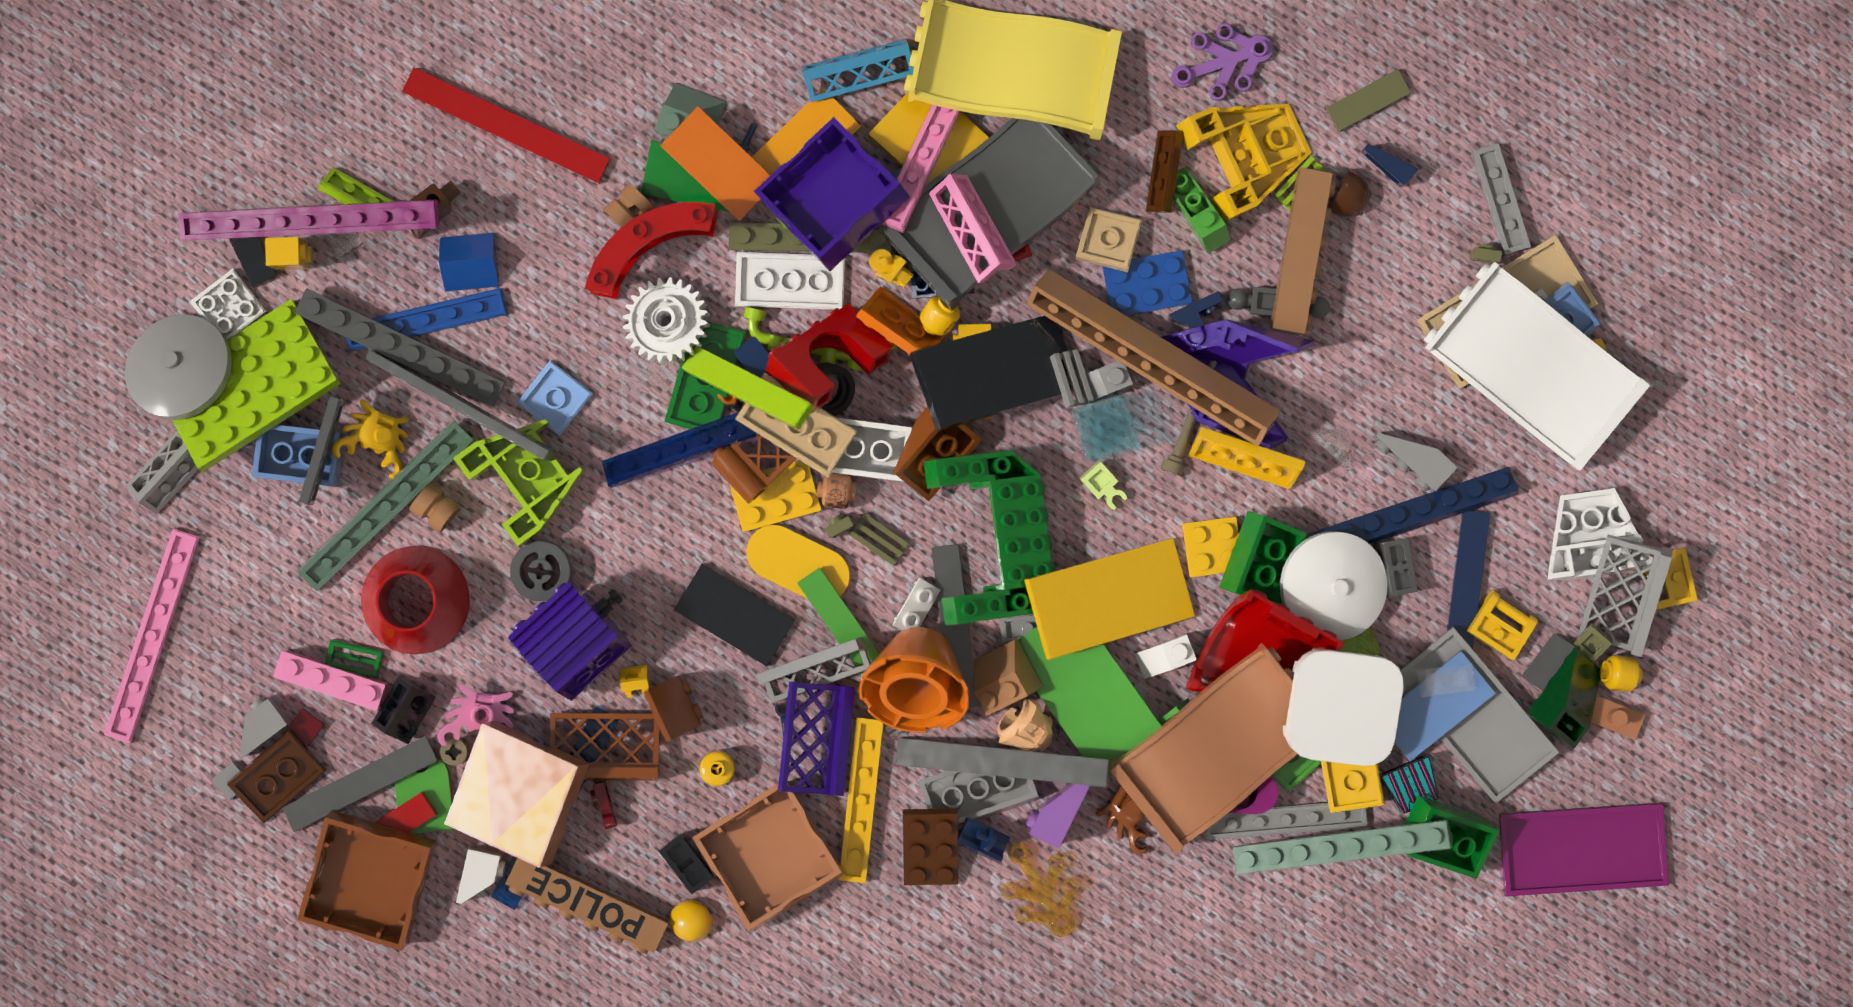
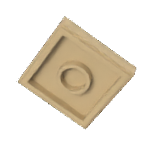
[1076,207,1142,273]

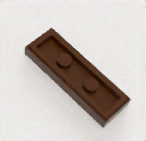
[1146,131,1183,213]

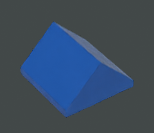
[439,232,499,292]

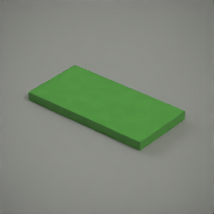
[1018,627,1162,777]

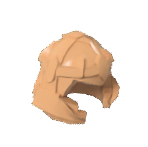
[997,699,1053,752]

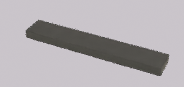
[931,544,979,708]
[282,735,439,832]

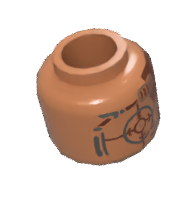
[817,473,856,509]

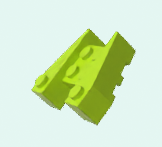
[453,419,586,546]

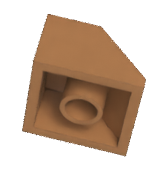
[974,638,1043,716]

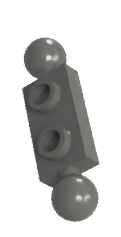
[1227,286,1330,318]

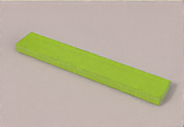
[682,346,814,430]

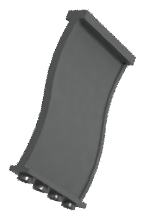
[879,118,1101,311]

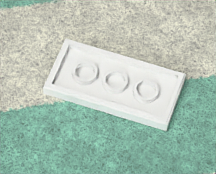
[735,252,845,310]

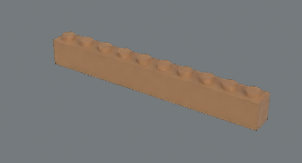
[1026,269,1281,447]

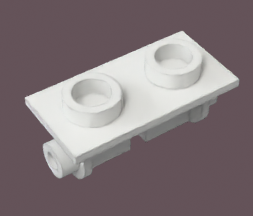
[892,578,940,630]

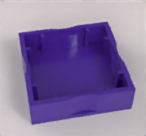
[754,117,910,272]

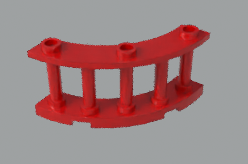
[584,202,719,300]

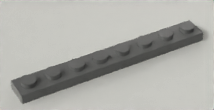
[295,288,505,407]

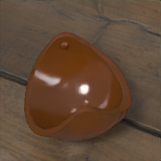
[1330,169,1371,217]

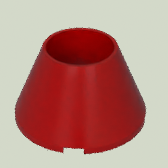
[361,546,470,654]

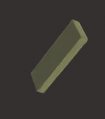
[1325,69,1411,132]

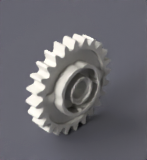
[623,277,710,365]

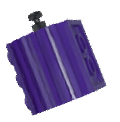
[508,581,632,701]

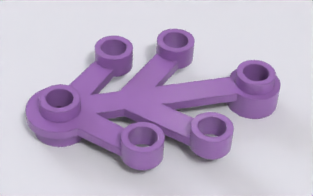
[1171,23,1273,101]

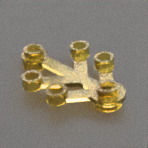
[1001,842,1079,937]

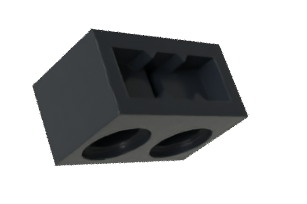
[372,676,436,744]
[659,833,714,895]

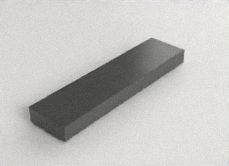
[298,396,345,505]

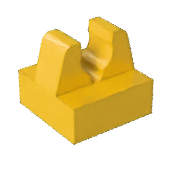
[620,665,649,698]

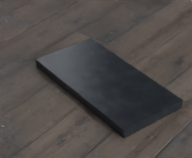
[909,315,1074,431]

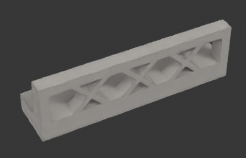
[126,431,198,515]
[756,637,871,703]

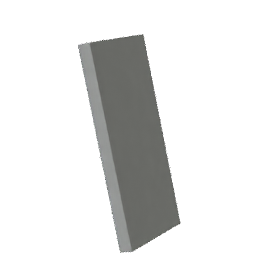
[1400,626,1559,804]

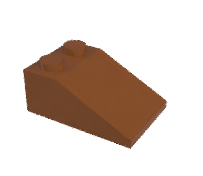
[893,406,982,501]
[643,675,704,742]

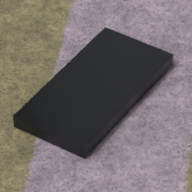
[674,564,795,666]

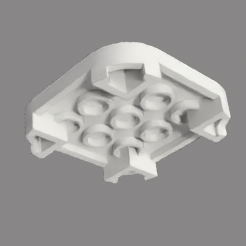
[1283,647,1403,766]

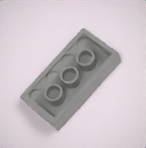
[918,748,1039,827]

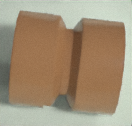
[603,183,655,228]
[409,482,462,533]

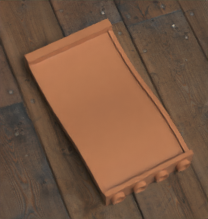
[1110,643,1297,854]

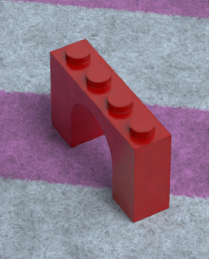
[766,303,893,414]

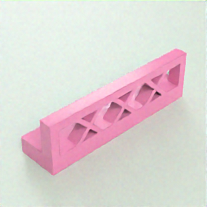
[929,174,1016,283]

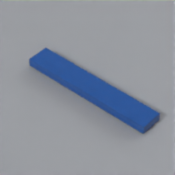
[345,288,508,352]

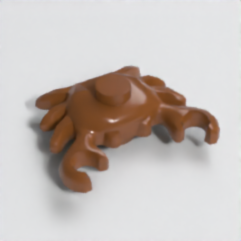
[1096,785,1148,854]

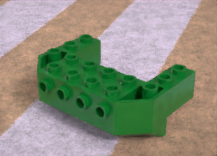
[924,450,1056,625]

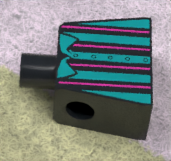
[1380,755,1439,814]

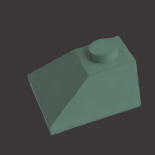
[654,83,726,137]

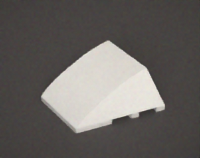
[1547,488,1653,581]

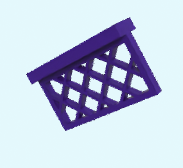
[778,681,855,796]

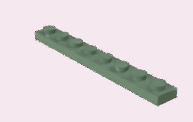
[297,419,473,591]
[1233,819,1453,874]

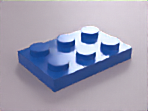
[1102,250,1192,316]

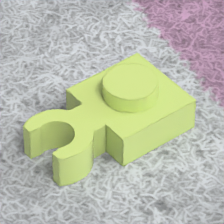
[1080,460,1127,510]

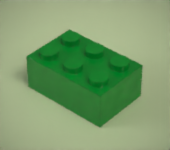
[1219,511,1307,604]
[1404,795,1500,879]

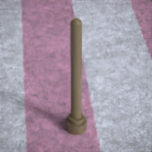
[1161,361,1217,477]

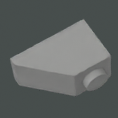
[1081,361,1133,406]
[240,697,291,757]

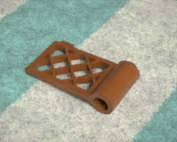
[711,428,797,504]

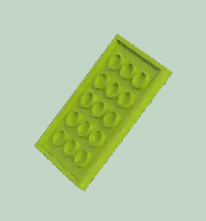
[172,299,341,473]

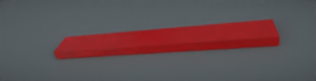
[402,67,611,184]

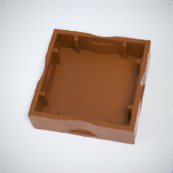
[297,810,436,951]

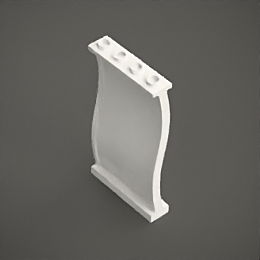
[1424,262,1650,471]

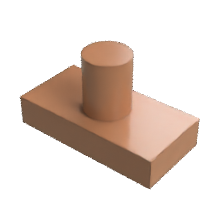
[1591,696,1646,740]

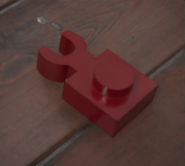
[590,780,617,829]

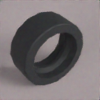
[816,362,855,416]

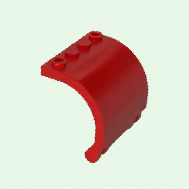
[1186,590,1344,692]

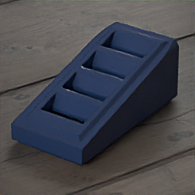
[1362,144,1418,187]

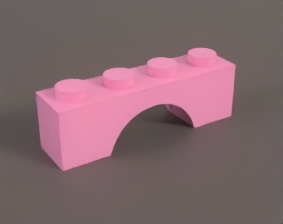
[273,650,390,711]

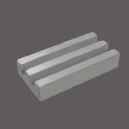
[1050,349,1094,408]

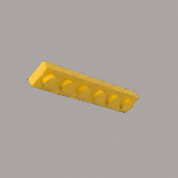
[839,717,883,883]

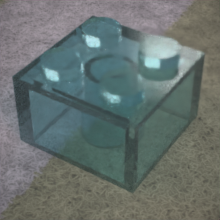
[1071,394,1140,463]

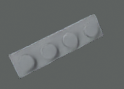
[1471,143,1531,256]

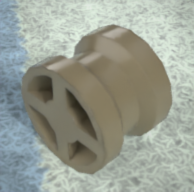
[440,738,470,766]

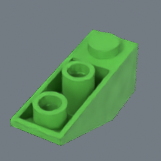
[1174,167,1231,254]

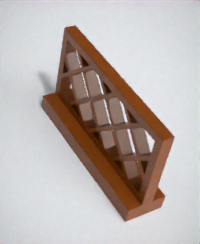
[550,713,660,781]

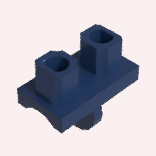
[957,818,1010,863]

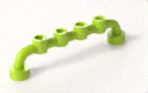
[743,306,898,371]

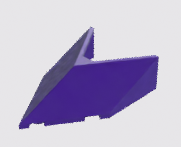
[1161,319,1315,449]

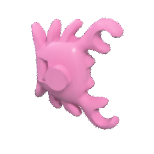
[437,684,514,746]

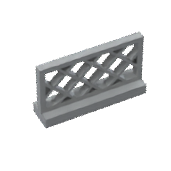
[1578,534,1673,657]

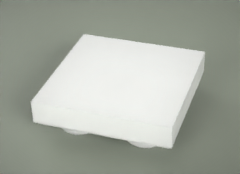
[190,269,267,340]

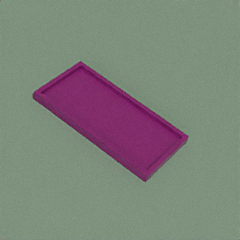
[1499,803,1669,896]

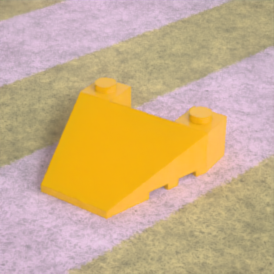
[1176,104,1312,222]

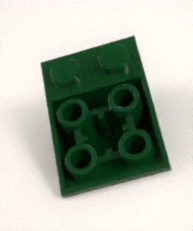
[1527,647,1600,749]

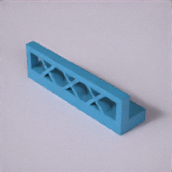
[801,39,914,102]

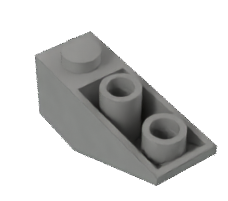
[1372,433,1458,492]

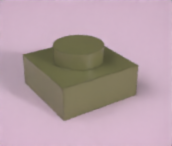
[1469,244,1502,264]
[825,514,854,538]
[1573,623,1613,662]

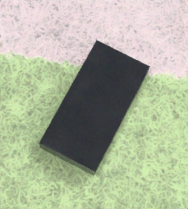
[228,237,278,288]

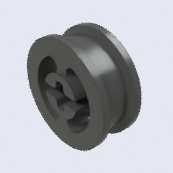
[510,541,573,601]

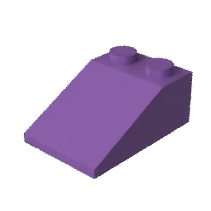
[1026,784,1090,849]

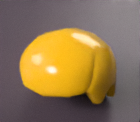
[669,899,713,942]

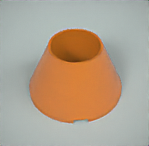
[859,627,969,733]

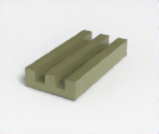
[850,513,909,566]

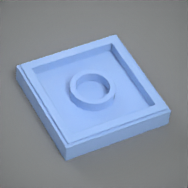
[517,360,593,436]

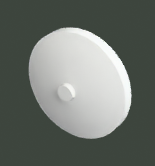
[1280,531,1388,641]

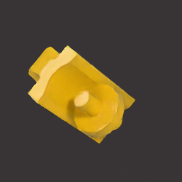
[869,249,914,288]

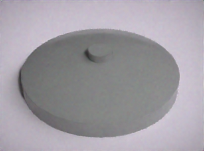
[125,314,232,420]

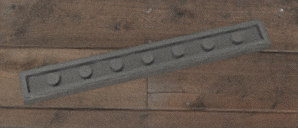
[366,350,558,461]
[896,738,1111,787]

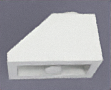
[1134,634,1197,679]
[456,847,506,904]

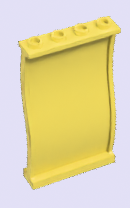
[904,0,1122,140]

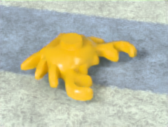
[332,399,409,479]

